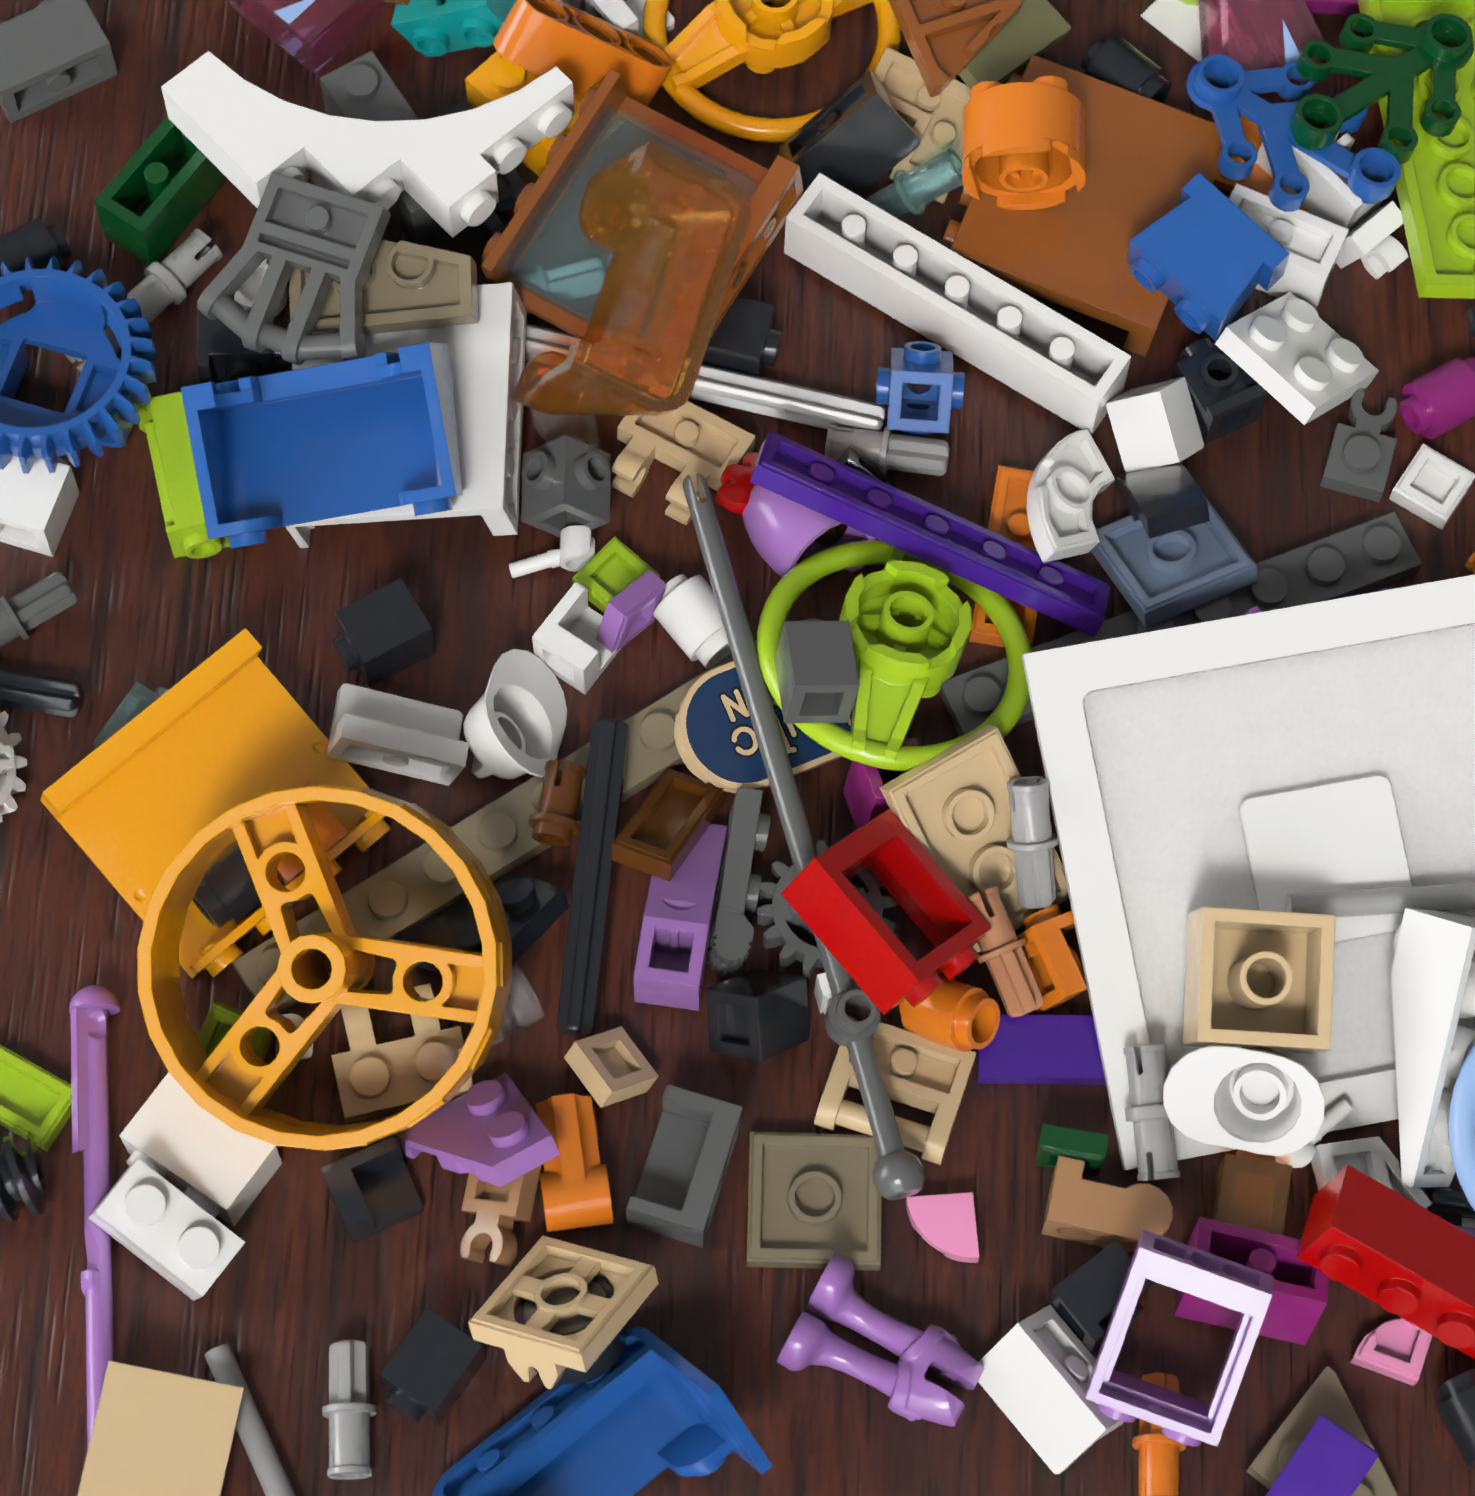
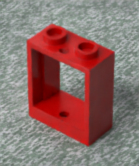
[781,809,992,1015]

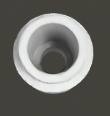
[653,574,731,669]

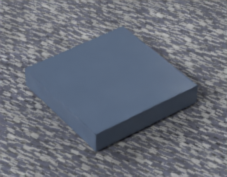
[1091,497,1258,628]

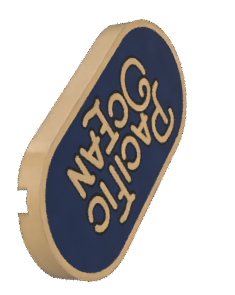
[674,661,853,793]

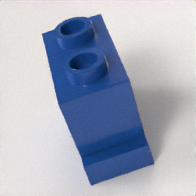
[1127,172,1290,342]

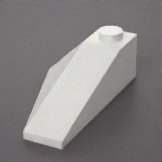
[1391,908,1475,1188]

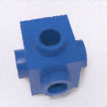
[875,341,964,435]

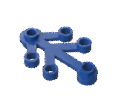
[1186,54,1401,212]

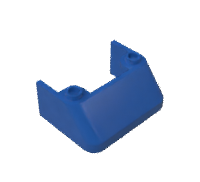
[432,1327,773,1496]

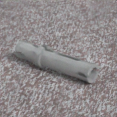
[66,228,223,373]

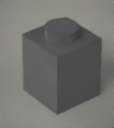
[774,618,860,723]

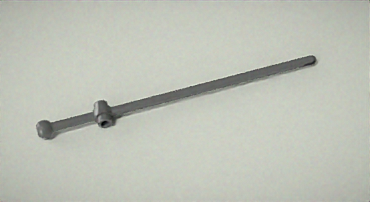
[683,473,925,1200]

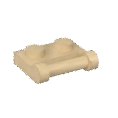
[814,1016,976,1165]

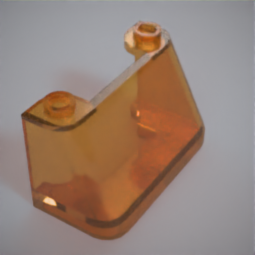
[513,141,750,416]

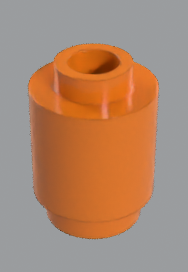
[899,976,1000,1052]

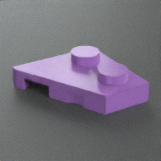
[395,1072,560,1187]

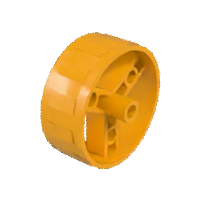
[137,783,512,1151]

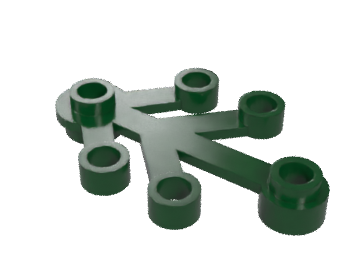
[1290,13,1474,164]

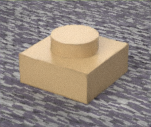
[564,1026,658,1108]

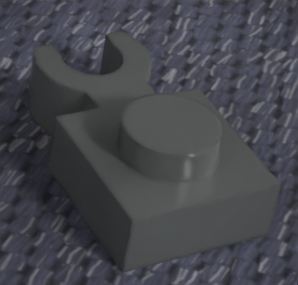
[1320,389,1397,503]

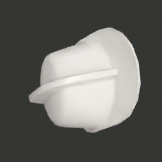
[463,649,567,779]
[1163,1045,1325,1156]

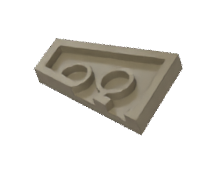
[289,240,478,335]

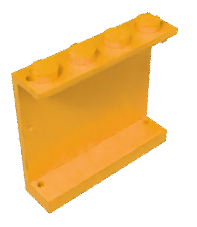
[40,628,392,979]

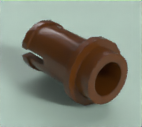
[528,760,586,847]

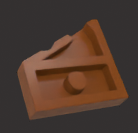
[888,0,1023,97]

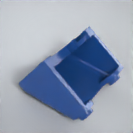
[180,342,462,549]

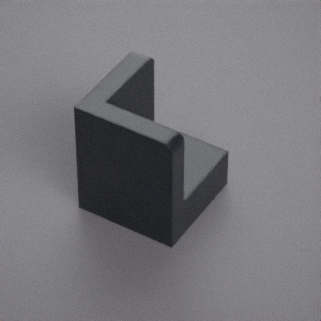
[706,969,810,1061]
[321,1137,424,1244]

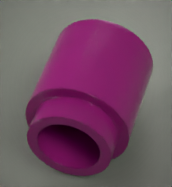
[1399,357,1475,439]

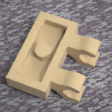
[611,381,756,525]
[331,983,474,1124]

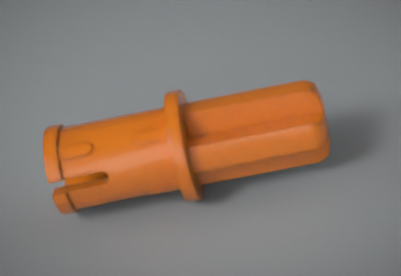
[1132,1372,1186,1496]

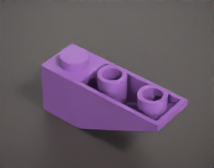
[633,824,727,1011]

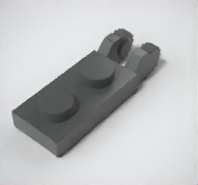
[707,787,771,978]

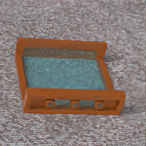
[481,69,804,391]

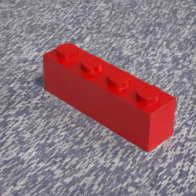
[1296,1164,1475,1359]

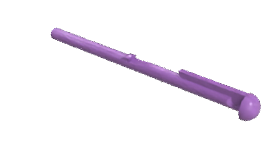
[69,985,120,1452]

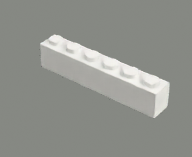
[784,173,1132,435]

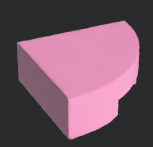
[905,1192,979,1263]
[1350,1318,1432,1386]

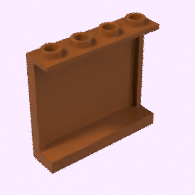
[941,54,1222,357]

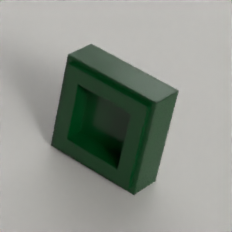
[1033,1123,1109,1176]

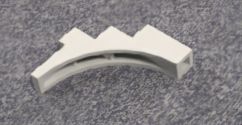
[161,51,574,238]

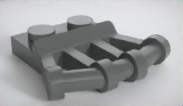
[197,172,391,365]

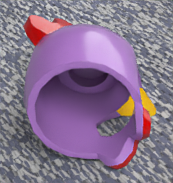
[715,452,878,577]

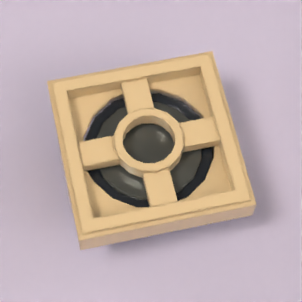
[468,1236,659,1389]

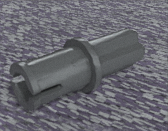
[0,572,77,647]

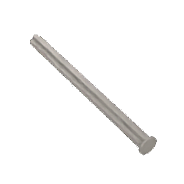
[525,324,886,432]

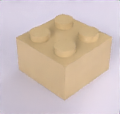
[1182,907,1336,1054]

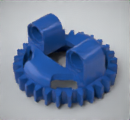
[0,255,158,474]

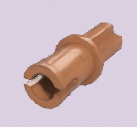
[967,885,1044,1018]

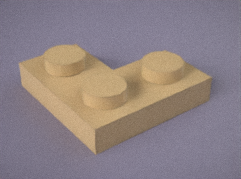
[873,47,971,203]

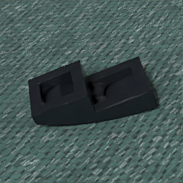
[1114,462,1210,538]

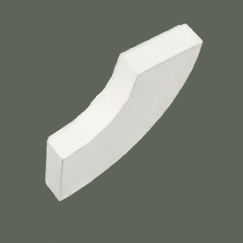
[1027,428,1115,563]

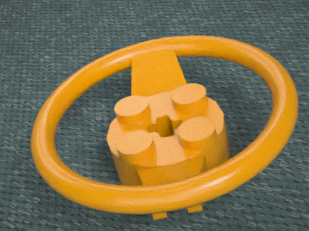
[642,0,901,142]

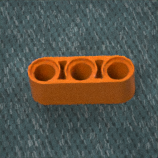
[493,0,673,107]

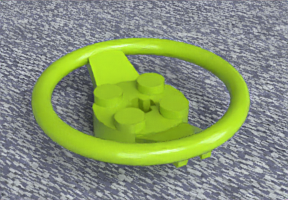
[757,540,1032,772]

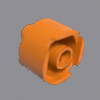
[962,76,1086,210]

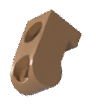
[1041,1156,1173,1252]

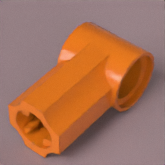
[535,1093,614,1233]

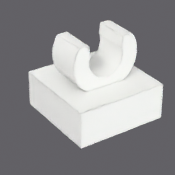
[1336,201,1409,279]

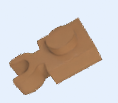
[460,1165,542,1267]

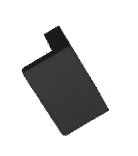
[778,71,920,196]

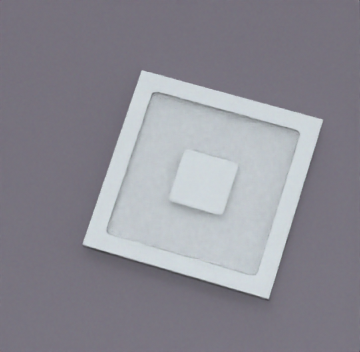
[1022,574,1475,1171]

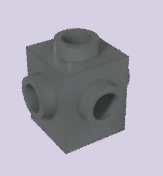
[521,435,611,537]

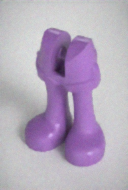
[777,1252,984,1427]

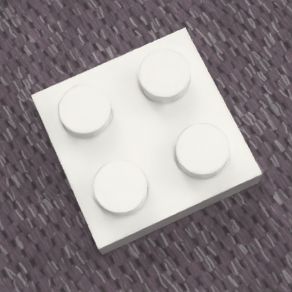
[1215,292,1379,425]

